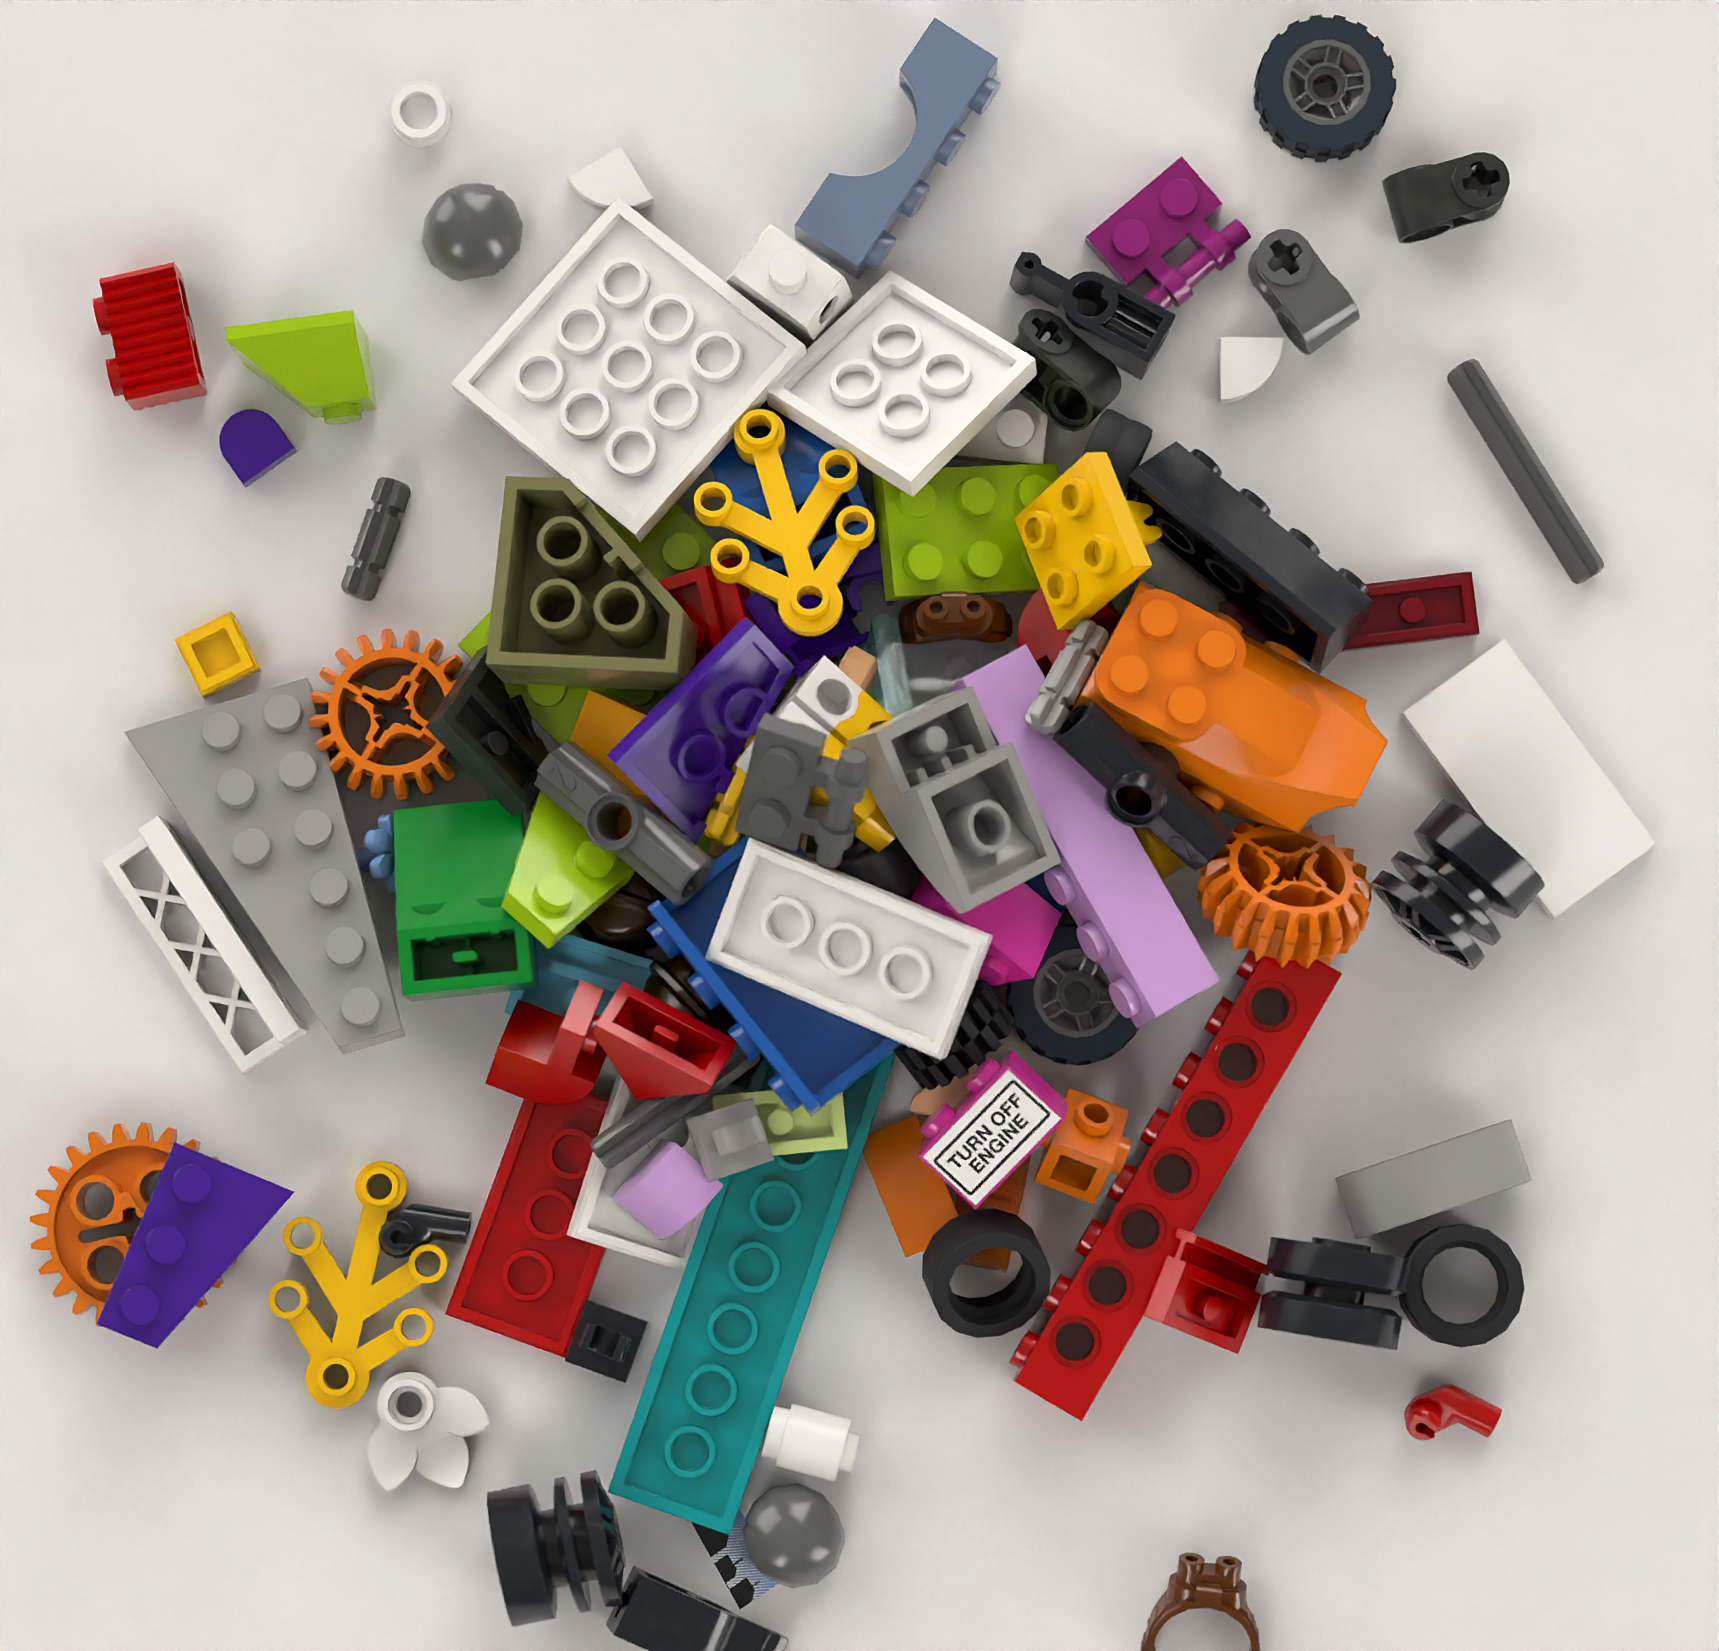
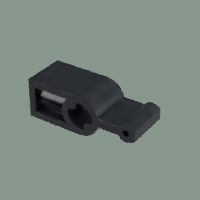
[1009,252,1176,381]
[606,1566,789,1651]

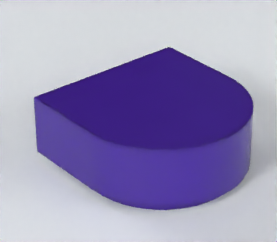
[219,409,298,487]

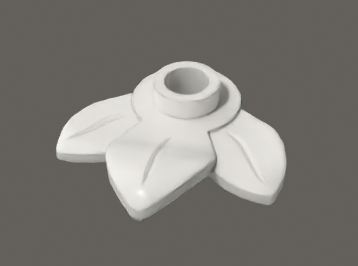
[367,1372,490,1492]

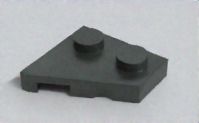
[425,644,548,817]

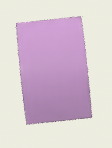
[611,1139,724,1240]

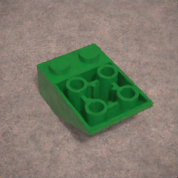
[393,799,540,1001]

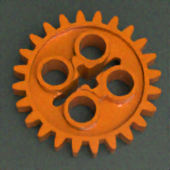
[30,1122,237,1327]

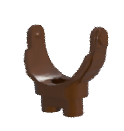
[894,591,1012,644]
[1140,1553,1261,1651]

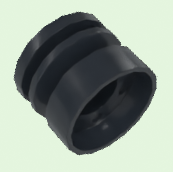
[1370,799,1545,970]
[487,1470,626,1627]

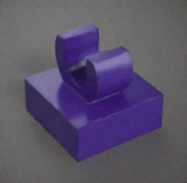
[838,544,896,613]

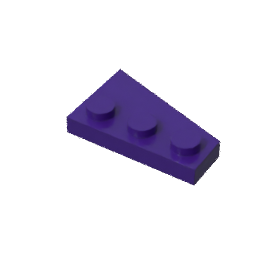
[607,617,794,845]
[96,1142,294,1349]

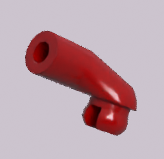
[1404,1384,1502,1441]

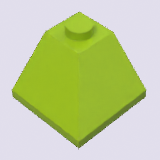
[225,310,377,424]

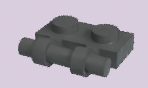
[734,713,868,868]

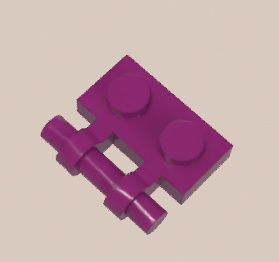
[1085,156,1251,309]

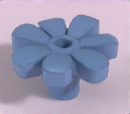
[357,813,396,895]

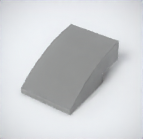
[847,686,1061,913]

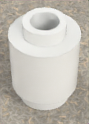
[761,1403,860,1482]

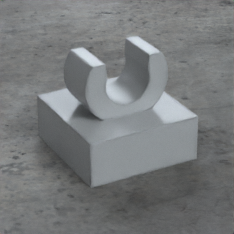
[687,1098,774,1183]

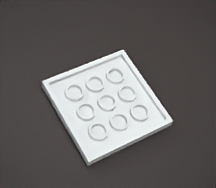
[450,197,808,543]

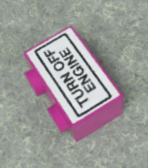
[918,1050,1068,1209]

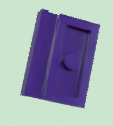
[744,565,874,679]

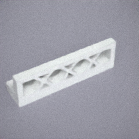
[101,816,308,1074]

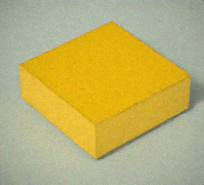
[174,611,262,698]

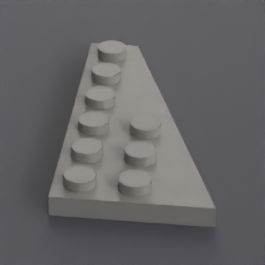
[124,677,405,1054]

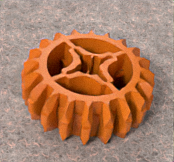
[308,629,463,802]
[1197,821,1372,969]

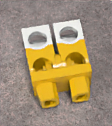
[735,656,897,852]

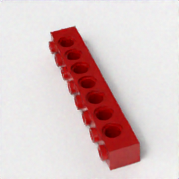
[1009,950,1342,1422]

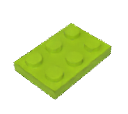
[872,463,1059,601]

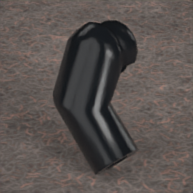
[379,1204,472,1258]

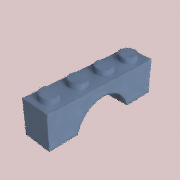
[794,17,1001,279]

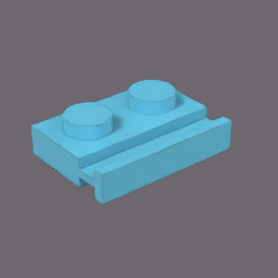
[504,934,654,1017]

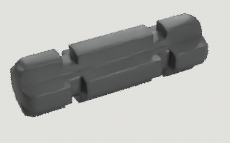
[341,477,411,601]

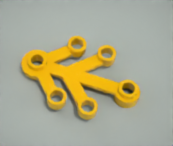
[694,409,875,636]
[268,1161,449,1409]

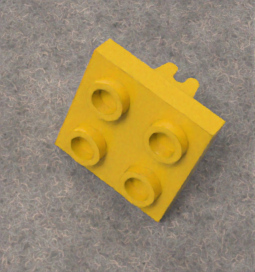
[1014,452,1162,630]

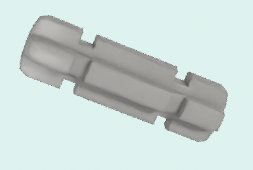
[1025,619,1109,737]

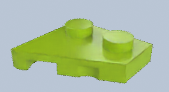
[501,790,635,949]

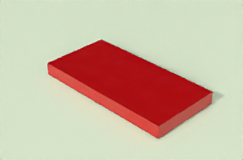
[445,1092,609,1358]

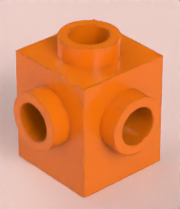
[1034,1087,1132,1204]

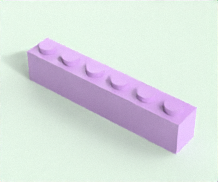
[947,644,1220,1029]

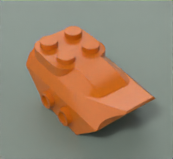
[1071,579,1388,833]

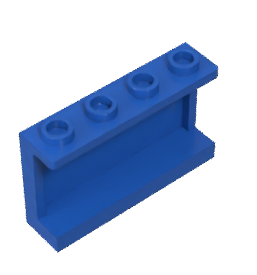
[647,835,903,1117]

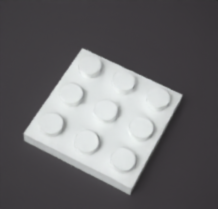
[767,270,1037,497]

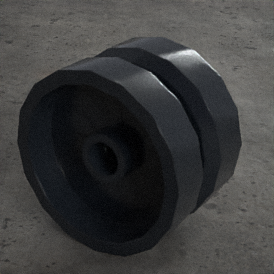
[1257,1237,1411,1350]

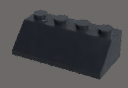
[1126,441,1374,675]

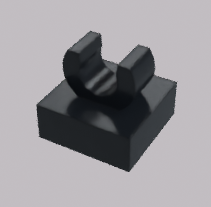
[565,1300,648,1383]

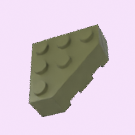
[486,476,698,691]

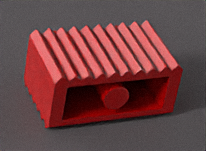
[93,262,208,410]

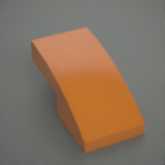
[862,1115,958,1258]

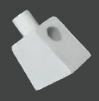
[726,225,856,348]

